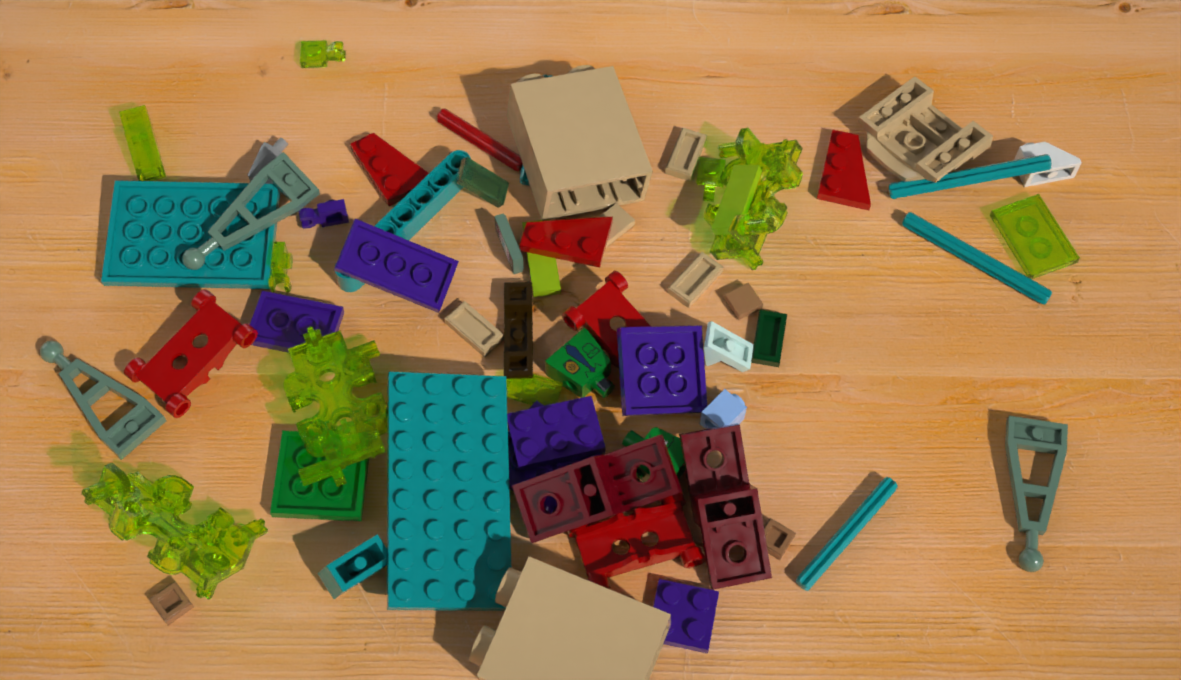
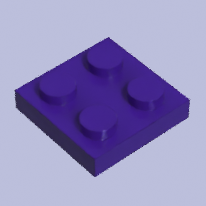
[653,579,719,654]

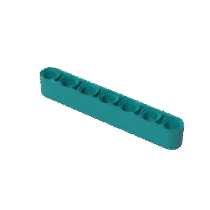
[335,150,472,292]

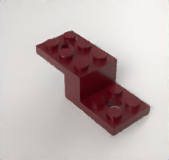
[679,423,772,590]
[512,435,682,543]

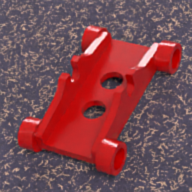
[561,270,652,368]
[124,289,258,418]
[567,492,706,589]

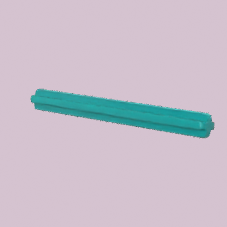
[889,154,1052,199]
[902,212,1052,304]

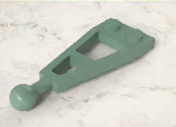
[182,152,320,270]
[40,340,167,460]
[1005,416,1068,572]

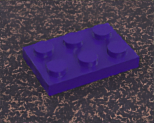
[250,291,344,361]
[507,396,606,471]

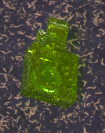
[300,40,346,68]
[696,157,726,202]
[269,242,293,293]

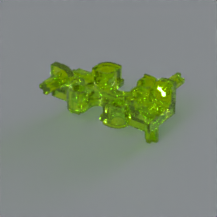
[704,128,803,270]
[283,327,388,487]
[82,463,268,600]

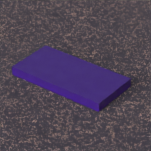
[334,219,459,313]

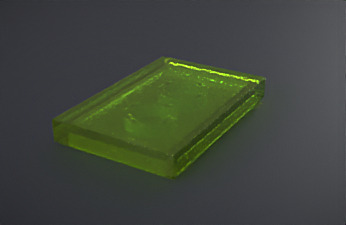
[990,194,1080,279]

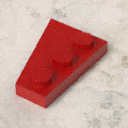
[817,129,871,211]
[350,133,429,206]
[520,216,613,268]

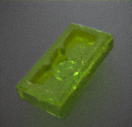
[506,374,563,406]

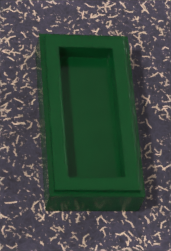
[751,309,787,368]

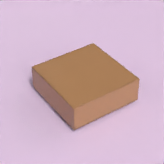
[724,283,763,320]
[764,518,796,560]
[149,581,194,625]

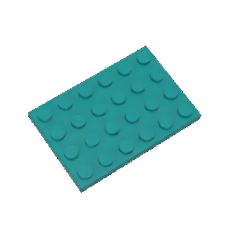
[101,181,280,289]

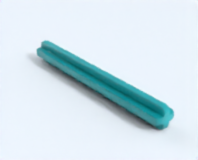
[796,477,898,591]

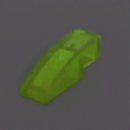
[119,105,166,181]

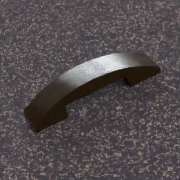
[504,282,533,379]

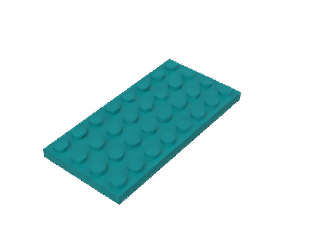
[387,372,512,611]

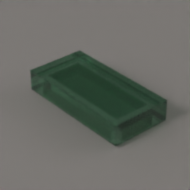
[456,157,509,208]

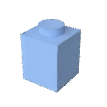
[700,389,747,429]

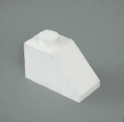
[1014,142,1082,187]

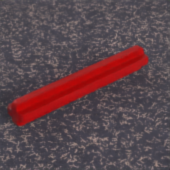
[437,108,523,171]

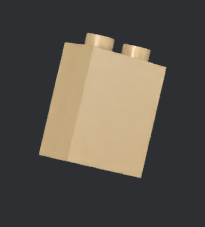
[506,65,653,221]
[469,557,671,680]

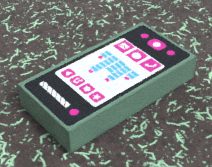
[494,213,524,274]

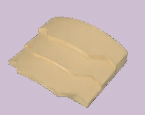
[858,77,993,182]

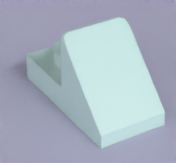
[704,321,754,372]

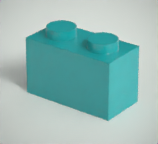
[317,534,387,599]

